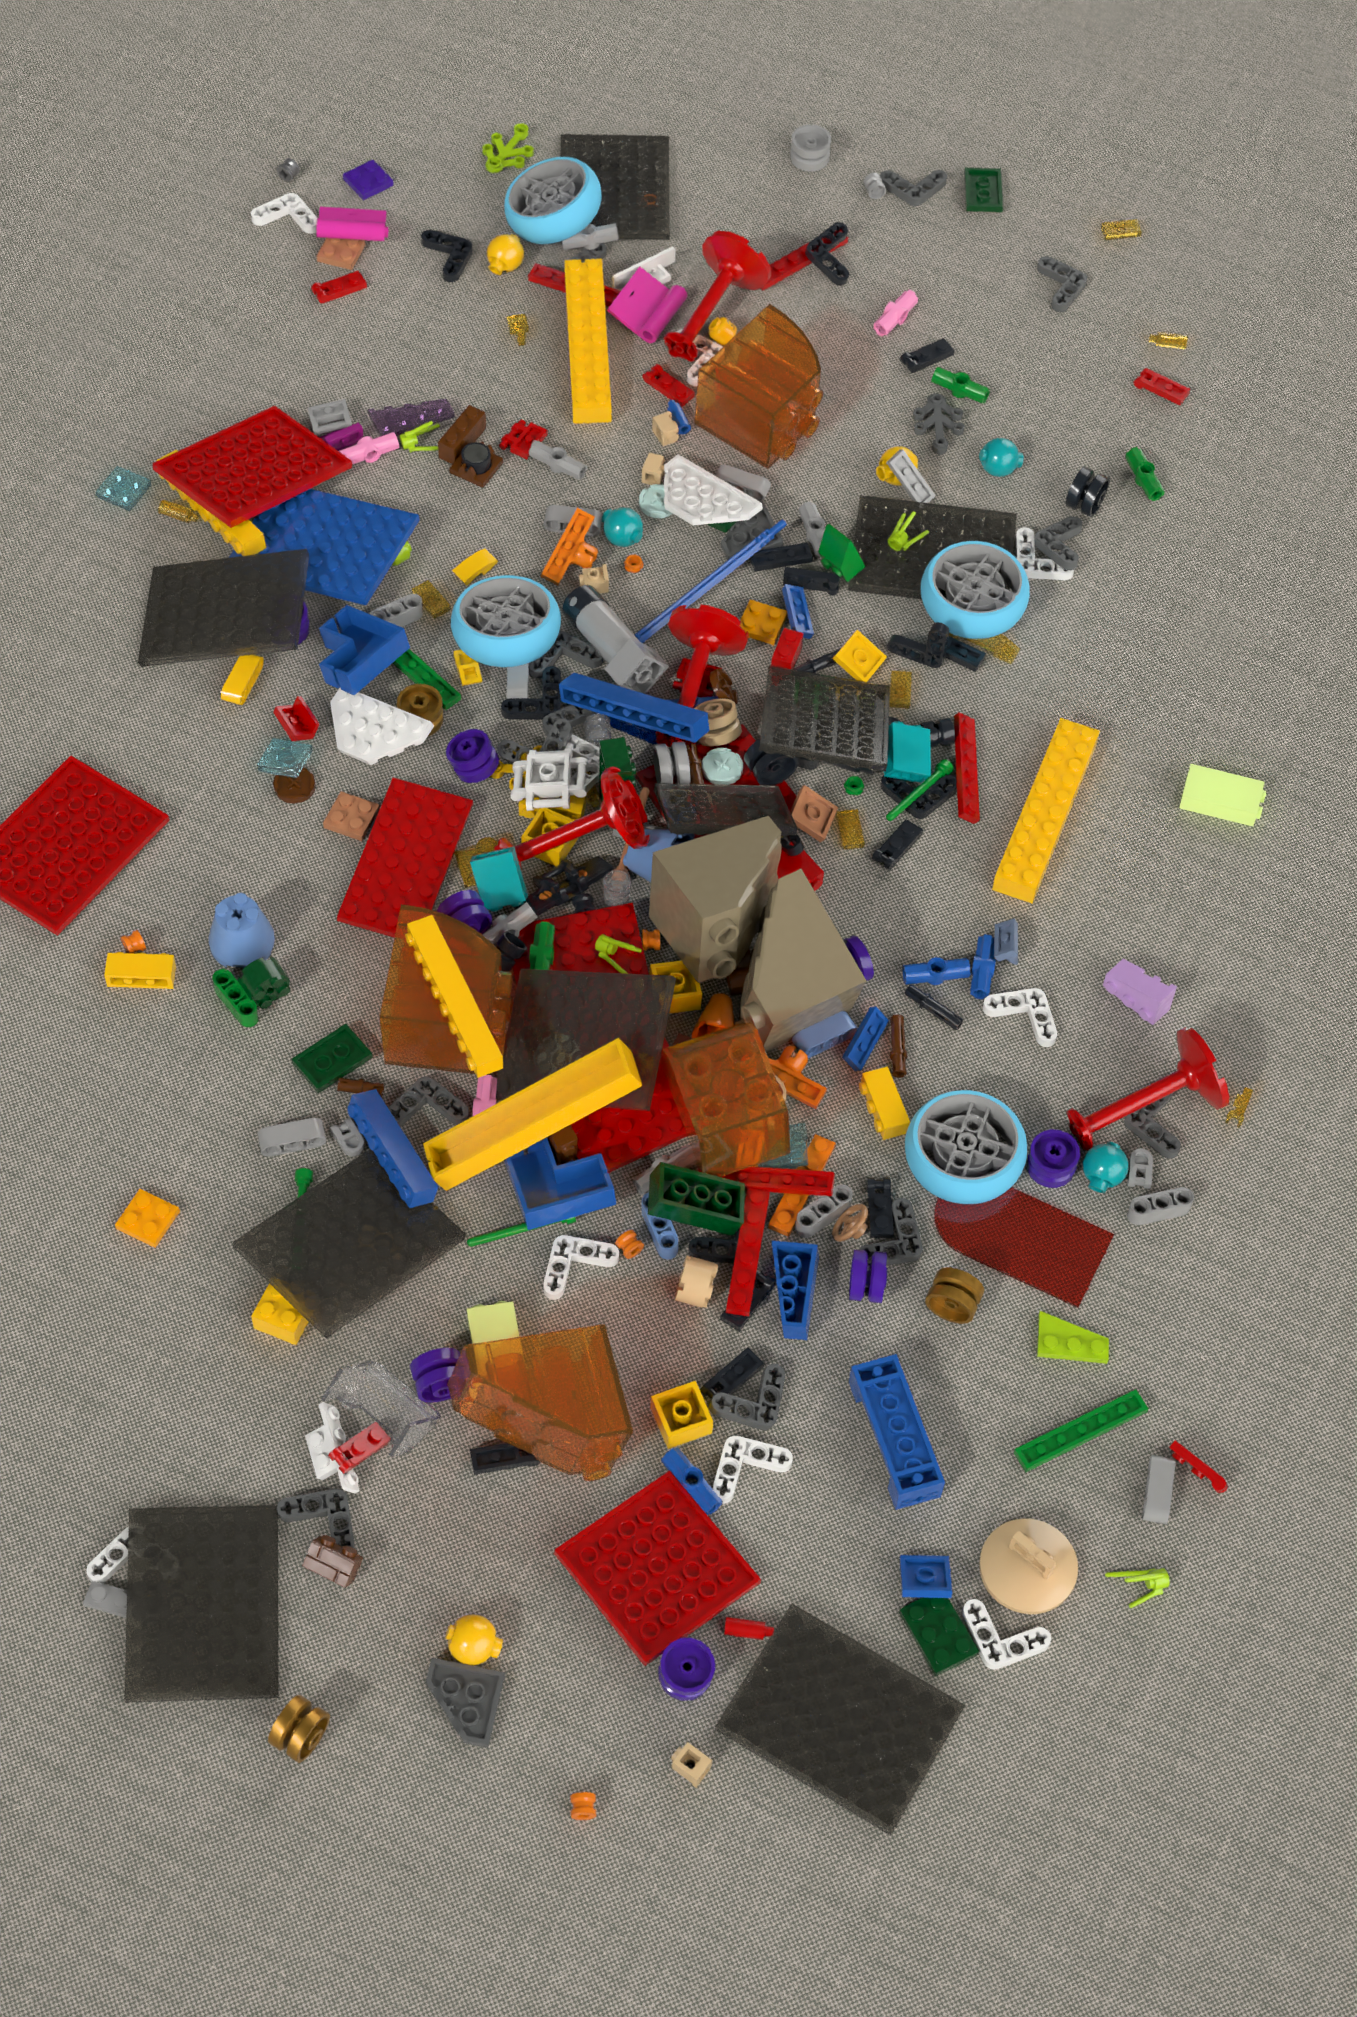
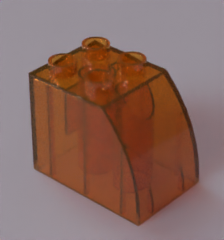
[694,304,824,469]
[380,904,513,1075]
[660,1021,791,1177]

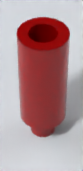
[724,1617,774,1640]

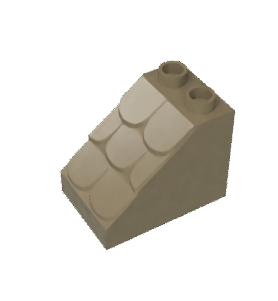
[649,816,781,983]
[734,869,866,1054]

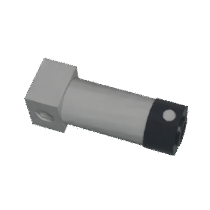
[562,585,669,694]

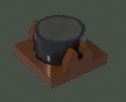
[449,441,503,488]

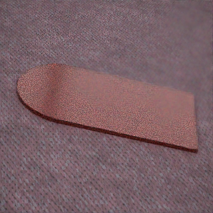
[934,1187,1114,1308]

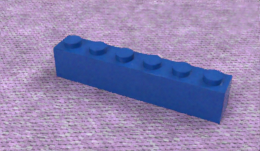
[348,1089,438,1208]

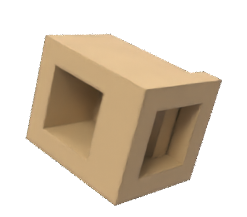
[652,411,679,446]
[642,453,665,485]
[579,564,609,593]
[671,1742,712,1788]

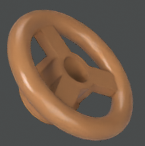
[832,1204,868,1242]

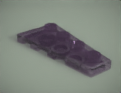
[368,399,455,436]

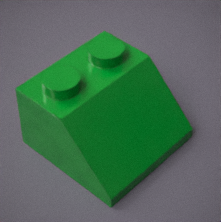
[818,524,865,582]

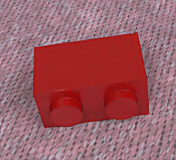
[770,628,804,679]

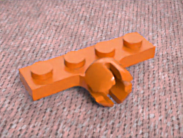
[541,508,598,586]
[738,1045,827,1109]

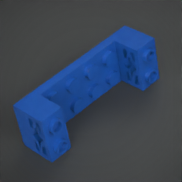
[849,1354,945,1510]

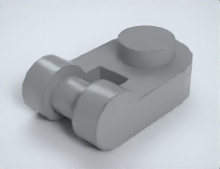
[329,1117,364,1156]
[1127,1148,1153,1189]

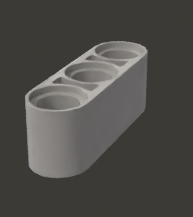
[715,465,771,501]
[543,505,602,536]
[369,594,423,627]
[507,663,529,699]
[257,1118,326,1157]
[795,1185,853,1238]
[1127,1187,1194,1225]
[1142,1454,1176,1525]

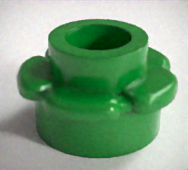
[844,776,864,795]

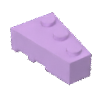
[1103,959,1177,1025]

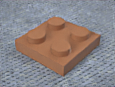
[317,238,365,270]
[787,785,838,842]
[323,791,380,841]

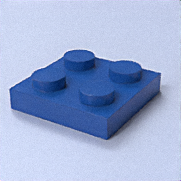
[899,1555,952,1598]

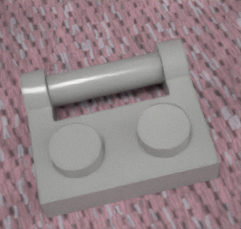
[307,399,352,436]

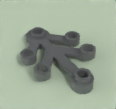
[913,393,965,455]

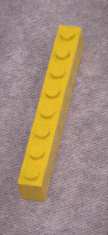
[157,449,266,559]
[405,915,503,1078]

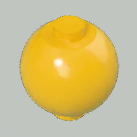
[487,234,524,275]
[876,446,918,486]
[445,1614,503,1665]

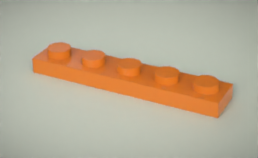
[768,1134,836,1237]

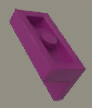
[319,422,363,451]

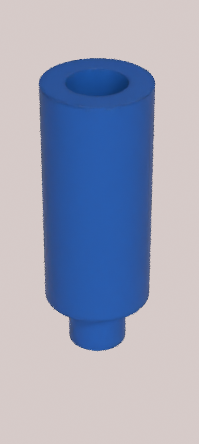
[667,400,691,435]

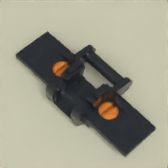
[514,856,614,916]

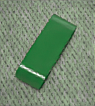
[212,969,259,1027]

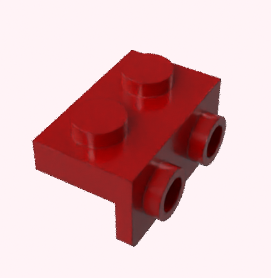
[273,696,319,741]

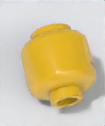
[709,317,737,346]

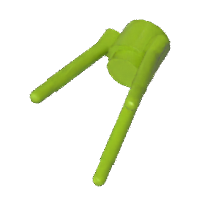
[399,421,440,453]
[888,511,929,551]
[595,934,642,979]
[1105,1568,1170,1608]

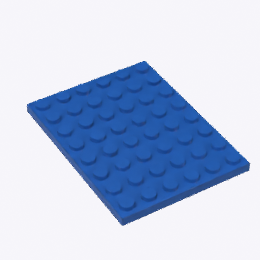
[224,489,420,605]

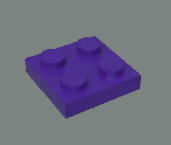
[343,159,394,200]

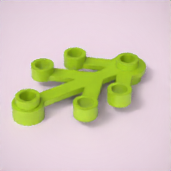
[482,123,534,173]

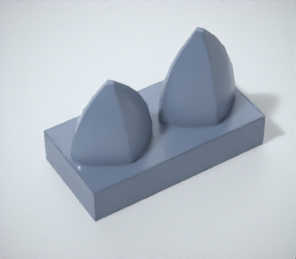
[994,918,1018,965]

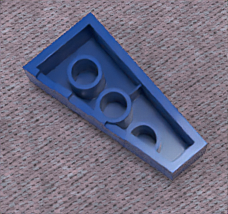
[772,1241,819,1340]

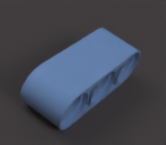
[792,1011,858,1058]
[641,1193,678,1260]

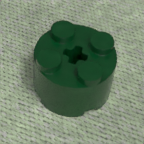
[238,957,291,1009]

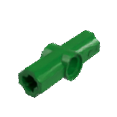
[931,367,990,404]
[1125,447,1165,501]
[528,922,555,988]

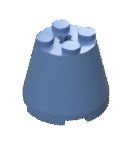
[623,829,695,883]
[209,893,275,969]

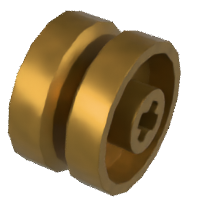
[397,684,443,736]
[925,1267,985,1324]
[268,1695,330,1763]

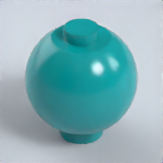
[979,438,1024,477]
[601,507,643,547]
[1083,1141,1129,1194]

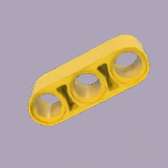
[221,652,264,706]

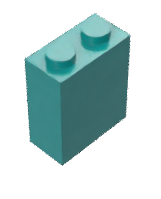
[883,721,931,783]
[470,846,528,911]

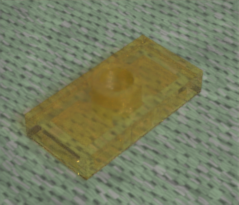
[1101,219,1142,240]
[411,580,451,619]
[889,671,912,709]
[836,809,865,850]

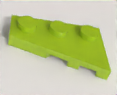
[1037,1311,1109,1364]

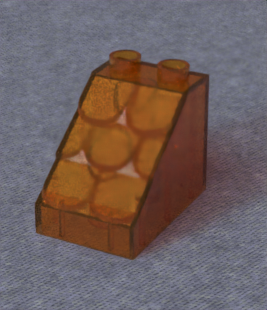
[448,1324,634,1481]

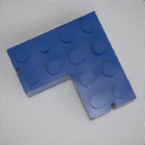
[319,605,410,695]
[504,1137,616,1230]

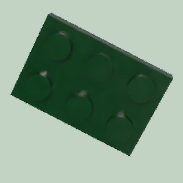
[964,167,1003,212]
[291,1023,373,1094]
[899,1598,979,1677]

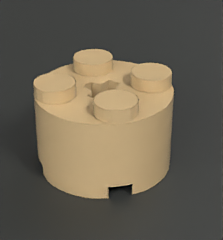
[675,1255,718,1308]

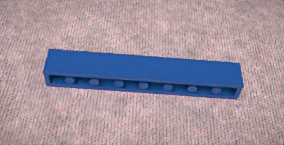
[559,673,709,743]

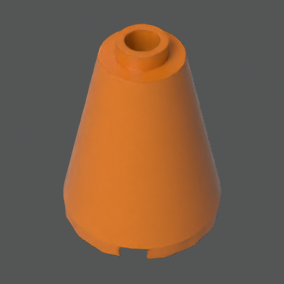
[692,993,736,1054]

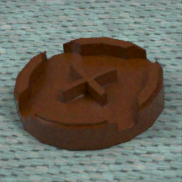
[709,669,739,705]
[273,765,316,804]

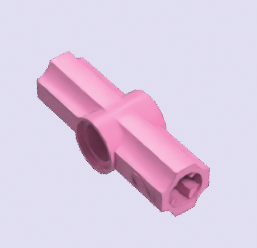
[873,290,918,336]
[339,432,399,464]
[473,1075,498,1116]

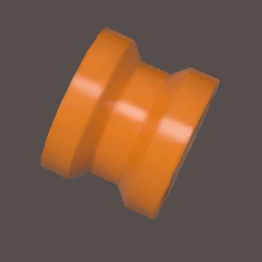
[642,929,660,951]
[121,930,146,954]
[615,1230,644,1259]
[570,1792,596,1820]

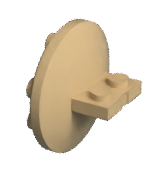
[979,1519,1078,1614]

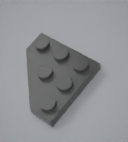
[721,499,784,560]
[426,1658,505,1748]

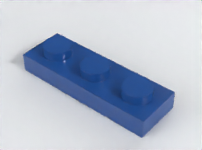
[782,584,814,639]
[842,1006,889,1072]

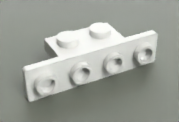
[612,247,676,290]
[305,1402,360,1494]

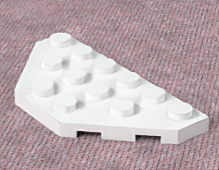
[664,455,763,525]
[330,688,434,765]

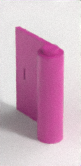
[317,207,389,241]
[607,266,687,343]

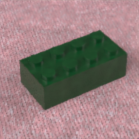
[599,737,636,803]
[648,1162,745,1236]

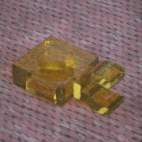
[507,314,529,346]
[1225,1087,1253,1128]

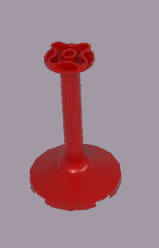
[664,230,771,362]
[655,604,749,749]
[494,767,650,872]
[1066,1027,1230,1151]

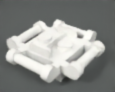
[511,748,588,811]

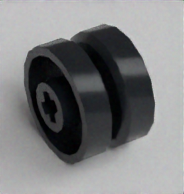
[1065,466,1110,517]
[744,734,799,787]

